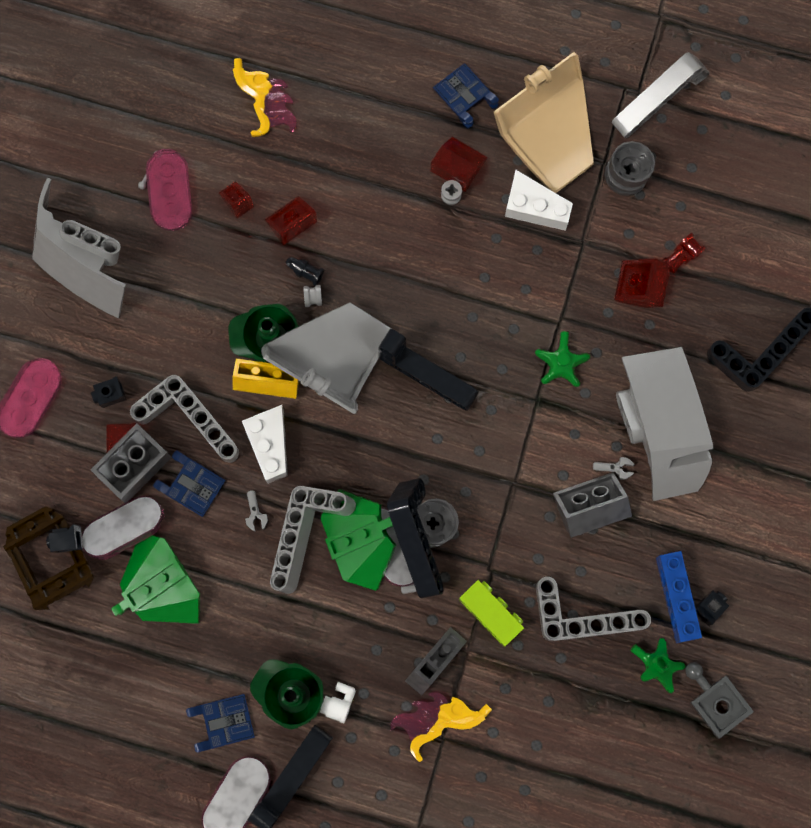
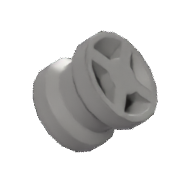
[441,180,462,205]
[303,285,322,307]

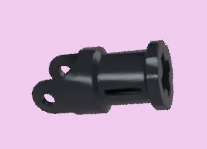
[286,257,325,286]

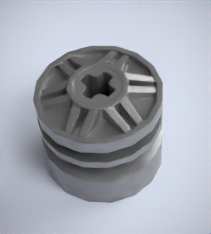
[604,141,655,196]
[417,498,459,548]

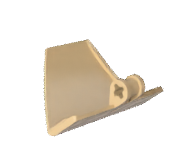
[494,52,594,193]

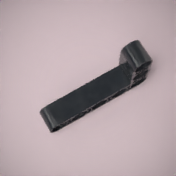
[707,308,811,392]
[378,329,479,411]
[387,478,444,599]
[248,724,333,828]

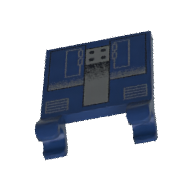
[433,63,499,128]
[153,451,226,517]
[186,694,255,752]

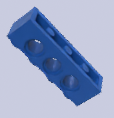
[656,551,702,643]

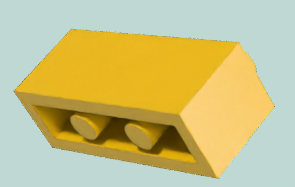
[233,358,299,399]

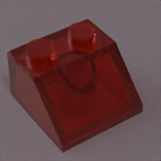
[430,137,487,192]
[614,258,671,308]

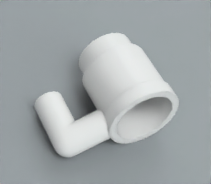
[320,682,356,724]

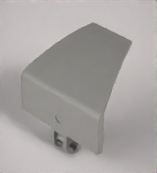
[261,302,392,414]

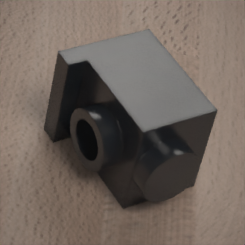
[91,376,127,408]

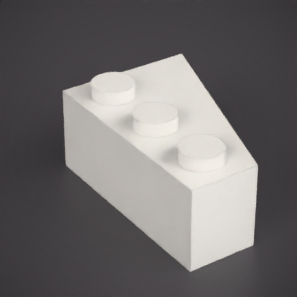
[505,170,573,231]
[242,405,288,484]

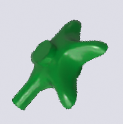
[535,331,590,387]
[630,638,685,693]

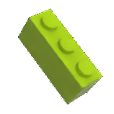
[458,580,524,647]

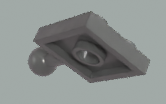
[685,662,754,739]

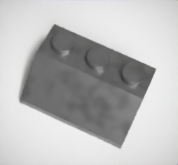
[91,423,172,503]
[553,472,632,538]

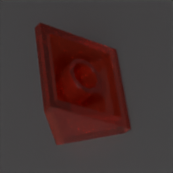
[265,196,317,245]

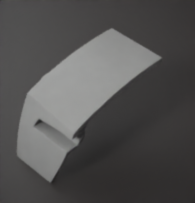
[32,177,126,318]
[616,347,713,501]

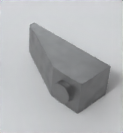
[405,627,467,695]

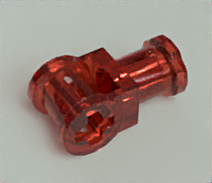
[662,233,706,274]

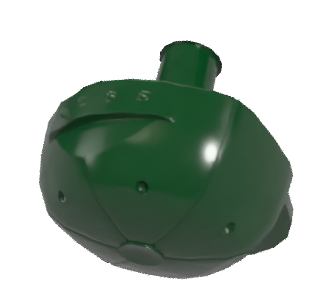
[228,304,299,362]
[250,659,324,729]

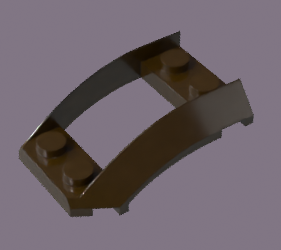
[3,506,94,610]

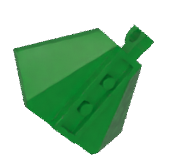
[320,489,397,591]
[111,533,200,624]

